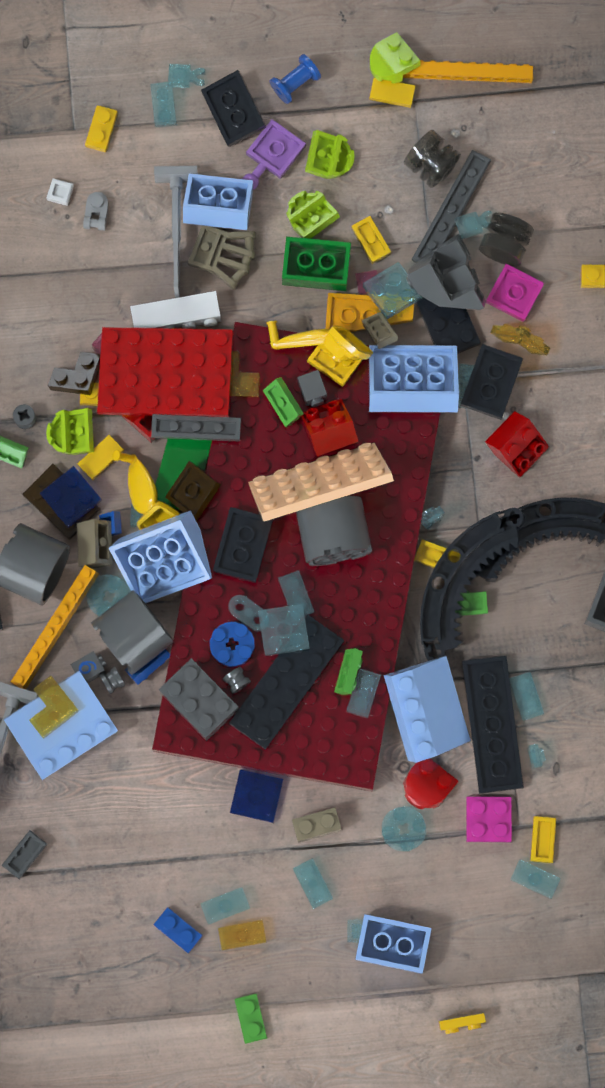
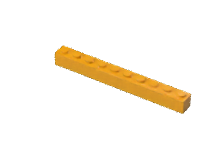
[403,60,533,83]
[11,565,99,689]

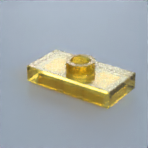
[218,920,267,951]

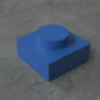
[99,511,122,536]

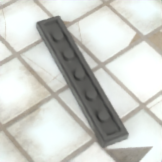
[412,150,491,263]

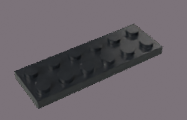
[229,615,344,750]
[462,656,524,794]

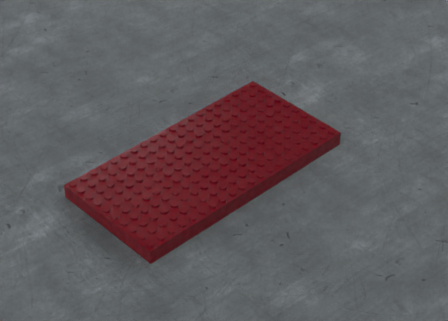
[152,322,440,792]

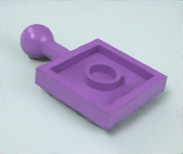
[242,119,306,190]

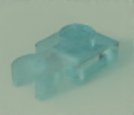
[168,64,205,88]
[454,211,496,239]
[421,506,445,530]

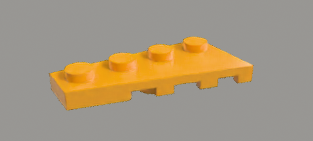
[325,293,414,332]

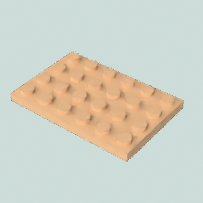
[248,443,394,521]

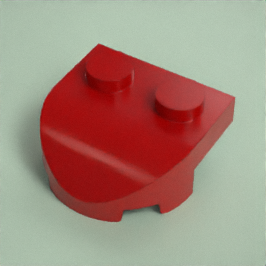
[403,758,459,810]

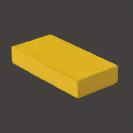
[369,78,415,108]
[77,435,124,481]
[530,816,556,863]

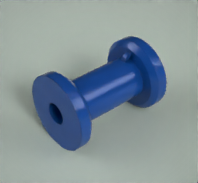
[269,54,321,104]

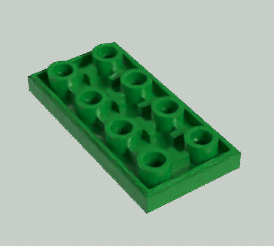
[155,438,212,511]

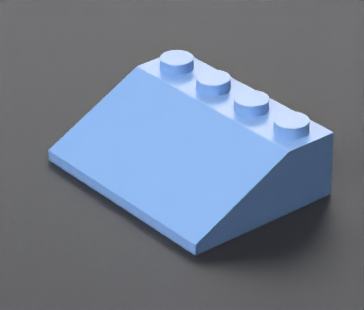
[369,345,459,412]
[109,510,212,603]
[384,656,470,763]
[4,671,118,780]

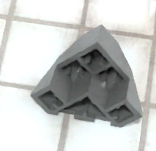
[406,234,486,310]

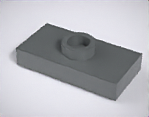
[2,830,48,880]

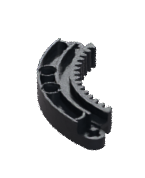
[470,498,605,582]
[420,508,524,661]

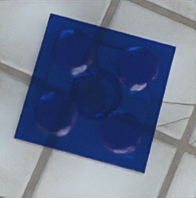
[40,466,102,528]
[230,769,283,823]

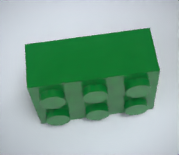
[282,236,351,291]

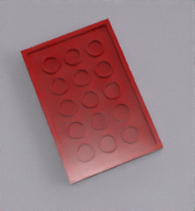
[97,327,234,417]

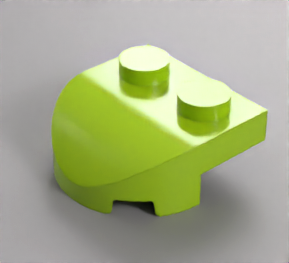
[370,32,421,83]
[305,130,355,179]
[286,191,340,239]
[46,408,94,455]

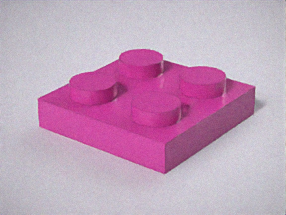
[486,264,544,322]
[466,797,512,843]

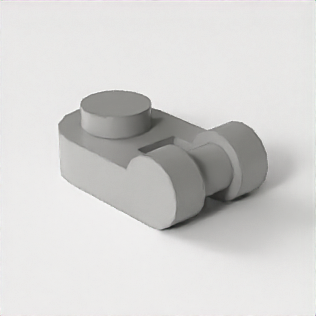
[83,192,108,231]

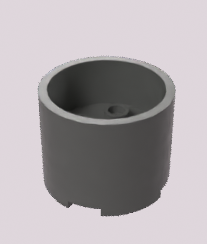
[296,496,372,566]
[0,523,70,606]
[91,590,174,675]

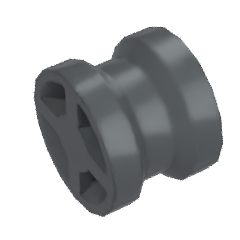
[13,404,36,429]
[100,666,125,694]
[223,667,251,694]

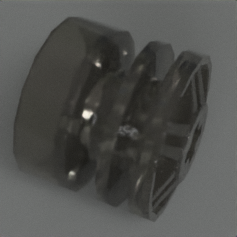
[404,130,461,188]
[479,212,534,266]

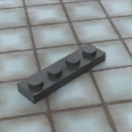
[151,414,241,441]

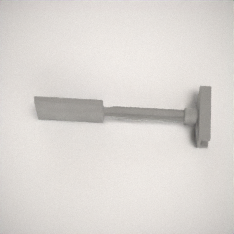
[154,166,198,298]
[0,682,38,755]

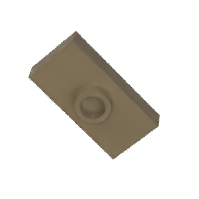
[362,312,398,349]

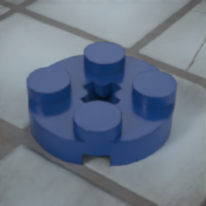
[210,622,255,667]

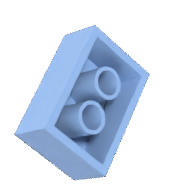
[183,173,253,230]
[355,914,431,974]

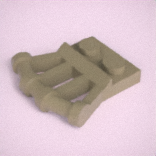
[188,225,256,290]

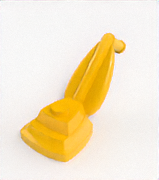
[266,321,373,363]
[113,450,180,530]

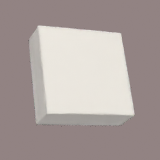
[47,178,74,206]

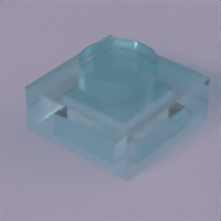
[527,744,545,769]

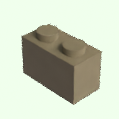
[77,519,113,569]
[292,808,341,843]

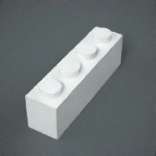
[130,291,221,329]

